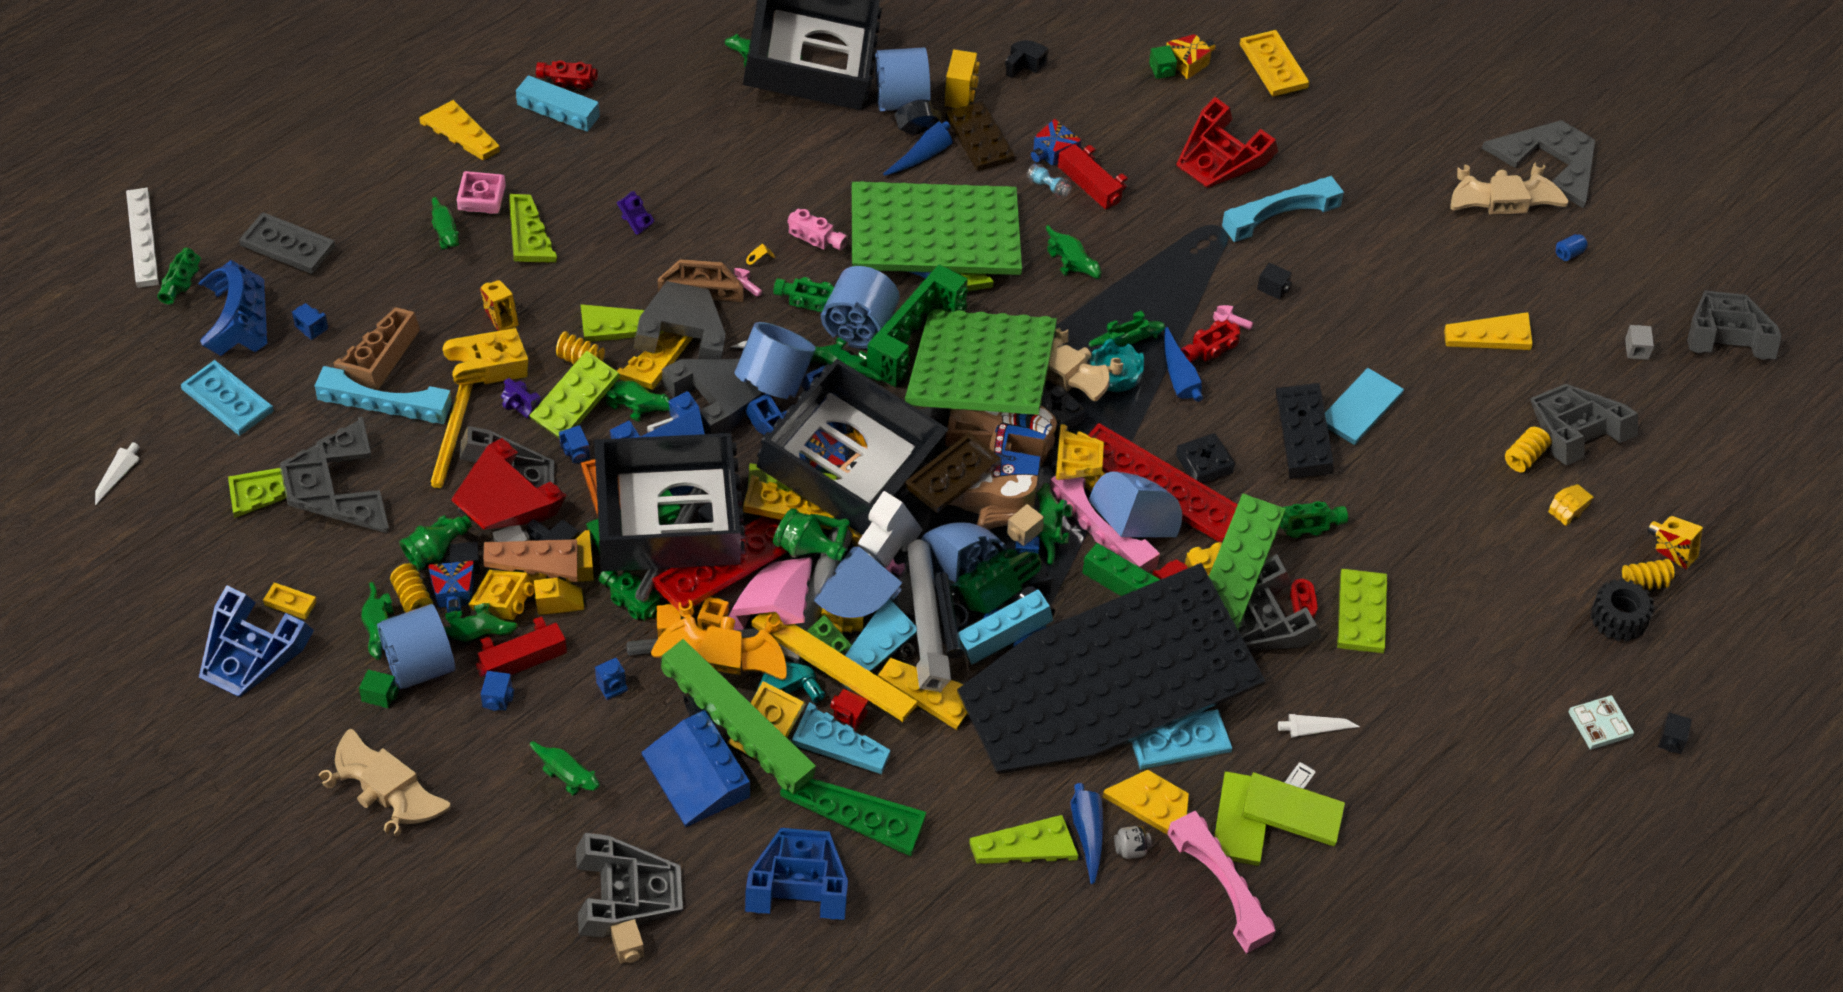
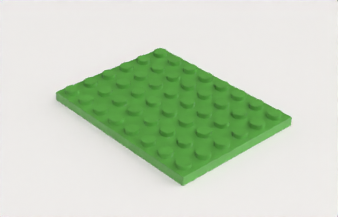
[852,181,1022,275]
[905,309,1057,415]

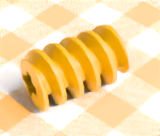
[556,331,605,364]
[1505,427,1552,472]
[1622,559,1675,591]
[390,563,433,612]

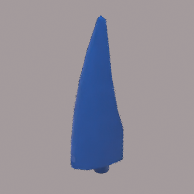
[883,121,953,176]
[1165,327,1203,402]
[1070,783,1103,884]

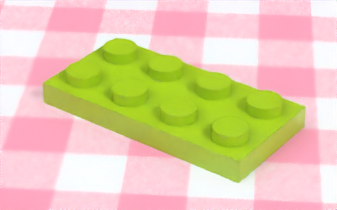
[529,350,621,439]
[1337,569,1387,653]

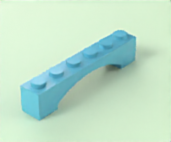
[1222,176,1344,242]
[315,366,452,424]

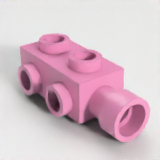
[788,209,848,251]

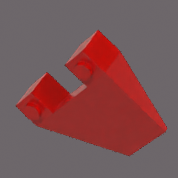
[1176,97,1278,188]
[452,438,567,530]

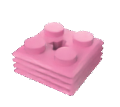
[457,171,506,214]

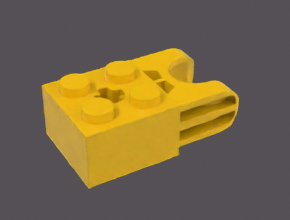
[443,328,528,385]

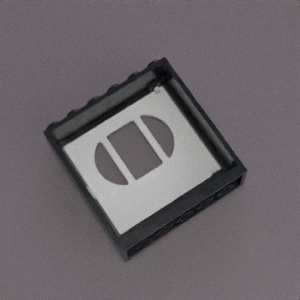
[742,0,882,110]
[756,359,948,535]
[594,433,745,572]

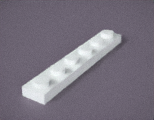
[126,188,159,288]

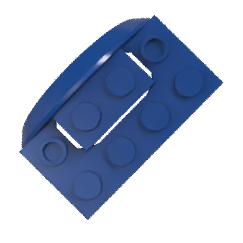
[199,260,267,356]

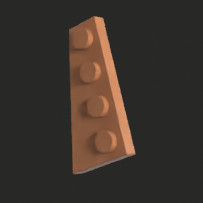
[484,539,578,582]

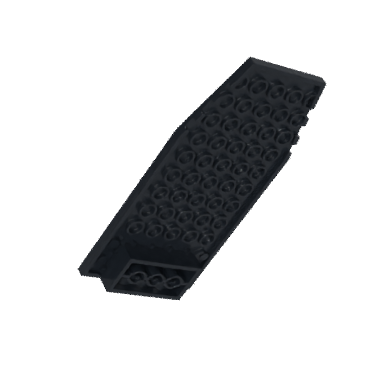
[957,563,1265,774]

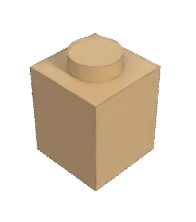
[1007,504,1044,546]
[611,919,644,964]

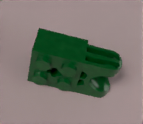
[952,549,1041,613]

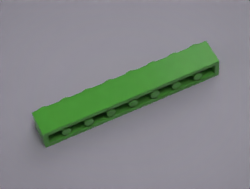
[661,639,816,794]

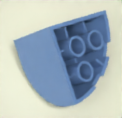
[1088,472,1182,537]
[921,522,1007,592]
[814,547,902,618]

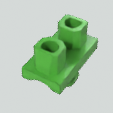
[807,615,852,654]

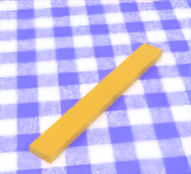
[752,612,917,722]

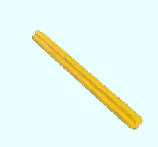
[431,383,473,489]

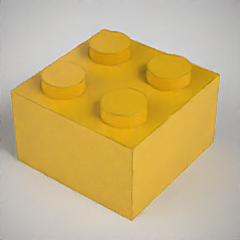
[944,49,980,108]

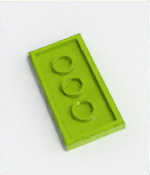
[1214,771,1266,866]
[1241,772,1345,846]

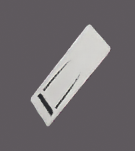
[1284,762,1315,789]

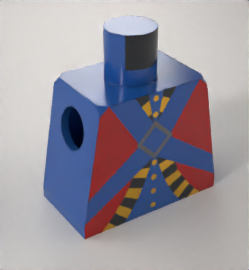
[1031,119,1081,166]
[805,431,857,474]
[429,561,475,613]

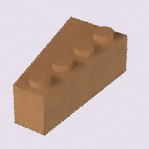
[333,307,420,390]

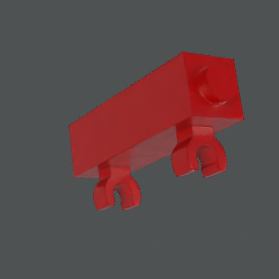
[1058,144,1128,210]
[476,616,567,677]

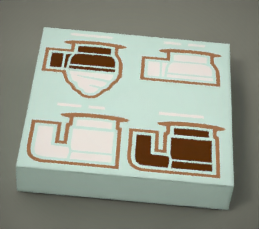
[1569,695,1634,750]

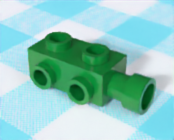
[157,248,201,305]
[773,277,834,312]
[1280,501,1348,538]
[599,571,660,621]

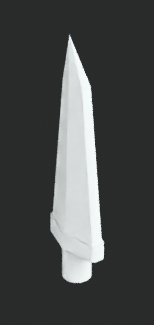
[95,442,140,505]
[1278,714,1360,737]

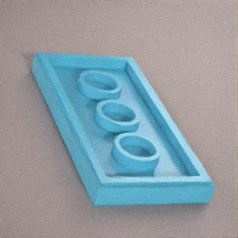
[181,360,274,436]
[1325,368,1404,445]
[1131,709,1232,770]

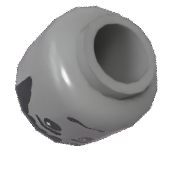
[1114,826,1151,859]

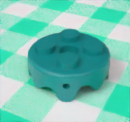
[1089,339,1144,392]

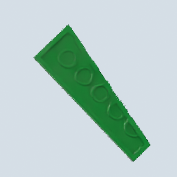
[780,778,926,856]

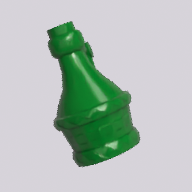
[773,508,849,561]
[399,515,472,571]

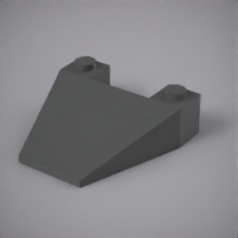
[633,281,725,359]
[1687,291,1782,360]
[662,359,766,434]
[1530,384,1638,465]
[457,426,554,515]
[1238,554,1321,650]
[576,833,683,938]

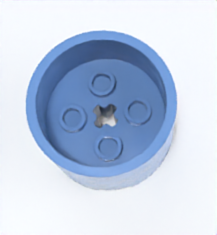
[875,47,930,111]
[821,266,900,349]
[734,322,815,399]
[377,604,456,689]

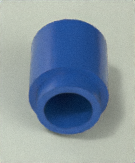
[1556,234,1588,261]

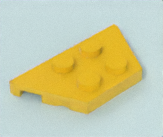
[1056,424,1104,480]
[1103,770,1189,835]

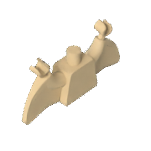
[1450,163,1568,214]
[1046,328,1123,401]
[319,729,451,837]

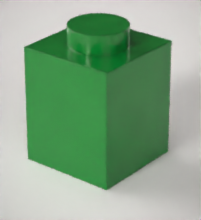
[1149,45,1177,79]
[359,669,399,708]

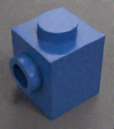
[481,671,514,711]

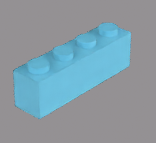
[516,75,600,132]
[958,589,1053,664]

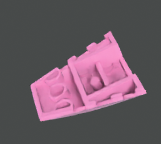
[728,557,812,630]

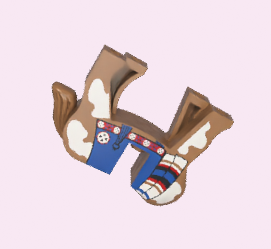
[945,406,1057,530]

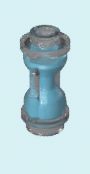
[1026,164,1072,199]

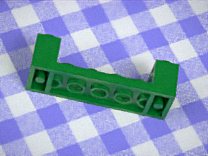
[867,264,968,388]

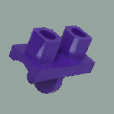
[616,191,654,234]
[501,378,541,419]

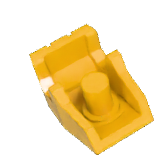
[1548,484,1594,526]

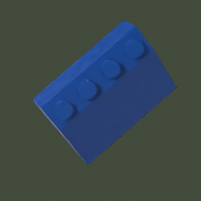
[641,710,750,827]

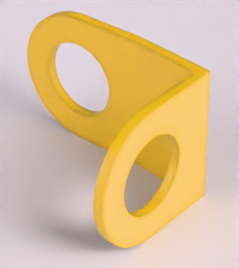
[746,244,775,265]

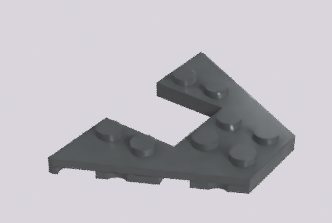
[1482,120,1595,208]
[280,417,389,533]

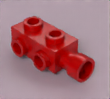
[536,60,598,89]
[1181,319,1241,363]

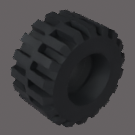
[1590,579,1654,641]

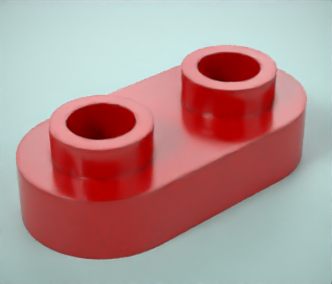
[1290,579,1318,619]

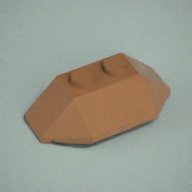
[658,260,744,302]

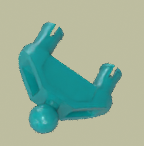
[757,662,826,703]

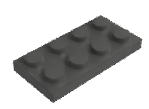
[239,212,335,274]

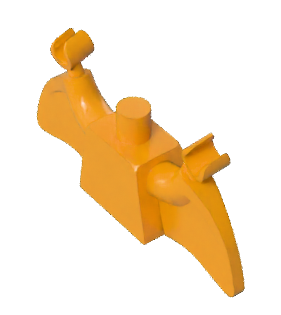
[651,600,787,680]

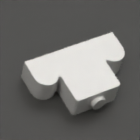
[858,491,922,567]

